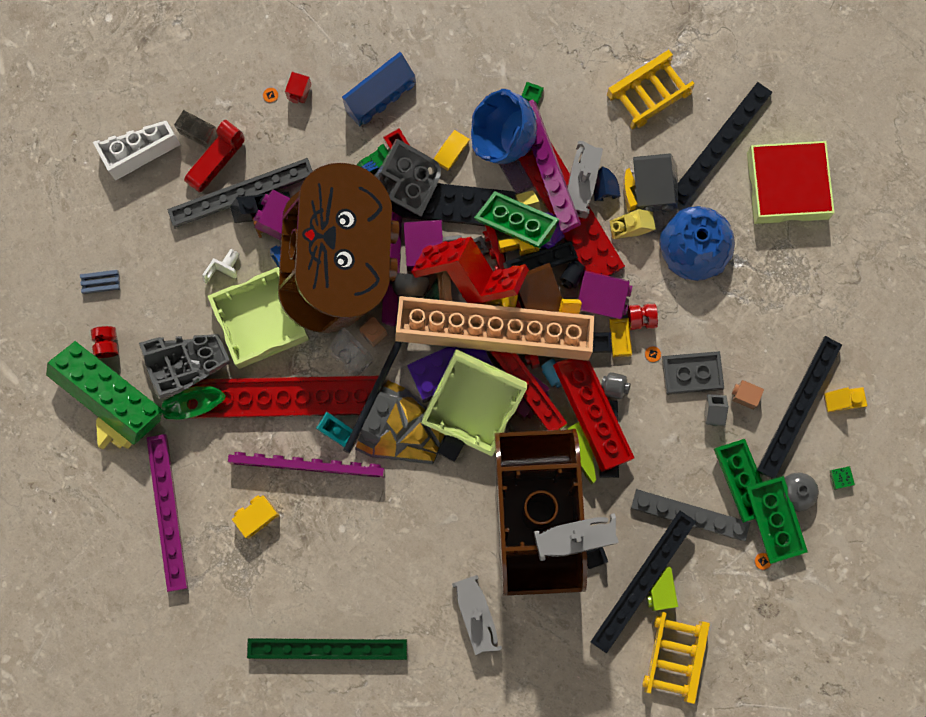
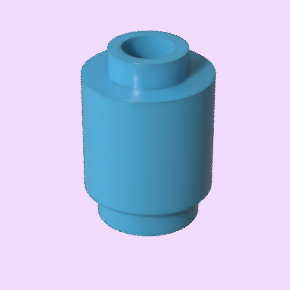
[541,359,562,388]

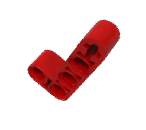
[184,120,245,193]

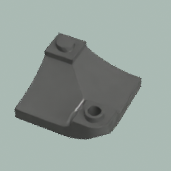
[375,139,441,217]

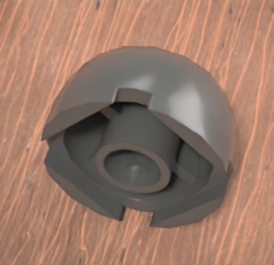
[392,273,429,298]
[784,472,819,512]

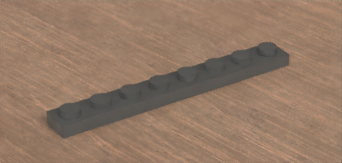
[167,158,313,228]

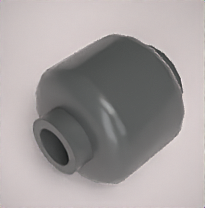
[601,372,631,399]

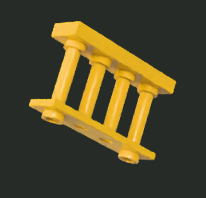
[607,49,695,130]
[642,612,710,704]

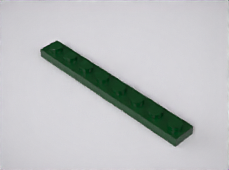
[247,638,408,660]

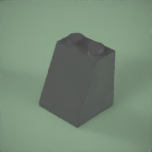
[633,153,678,213]

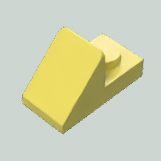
[96,417,132,449]

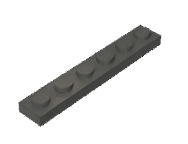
[631,489,751,542]

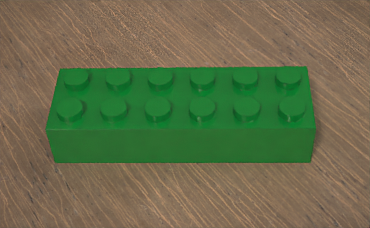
[46,341,163,445]

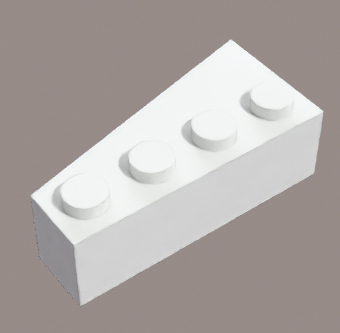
[93,121,181,180]

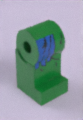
[357,144,389,175]

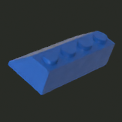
[342,52,416,127]

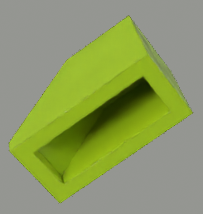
[646,567,678,611]

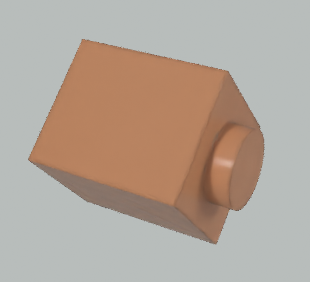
[359,317,388,347]
[731,380,764,410]

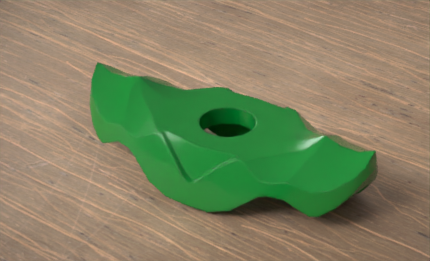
[161,386,226,420]

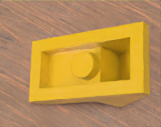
[824,387,867,412]

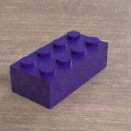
[407,347,492,403]

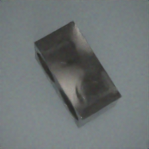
[174,110,218,148]

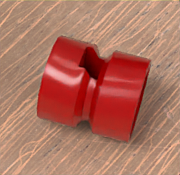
[628,303,658,330]
[91,326,118,358]

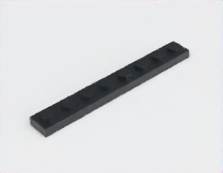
[678,82,772,205]
[756,336,842,479]
[590,510,697,654]

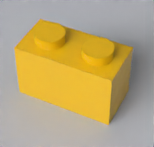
[232,495,280,539]

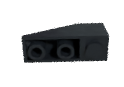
[230,191,290,223]

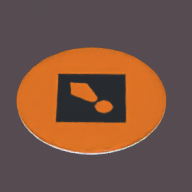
[263,88,278,102]
[645,346,661,362]
[755,553,771,570]

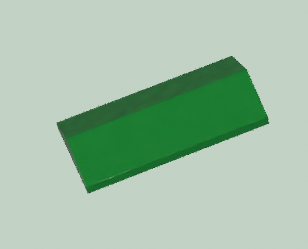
[474,191,559,248]
[714,439,762,523]
[746,476,808,564]

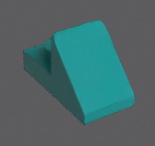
[316,412,353,447]

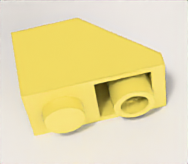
[610,209,656,239]

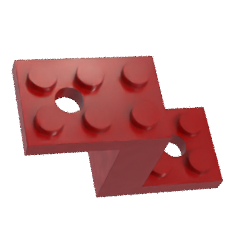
[411,236,529,304]

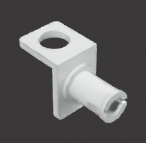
[202,249,240,284]

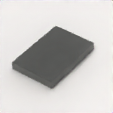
[662,351,725,395]

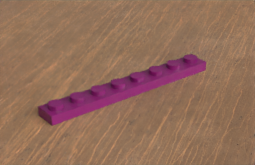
[529,99,581,233]
[146,434,188,592]
[228,452,385,478]

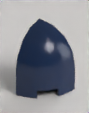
[593,166,621,201]

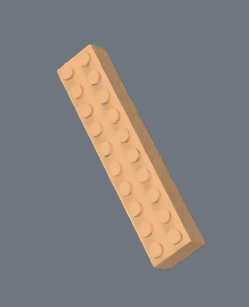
[395,296,594,361]

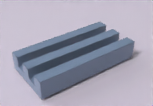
[80,270,120,294]

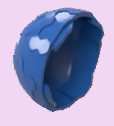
[471,89,537,164]
[659,206,735,281]

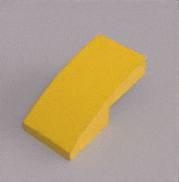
[434,130,470,171]
[623,168,637,212]
[498,239,539,256]

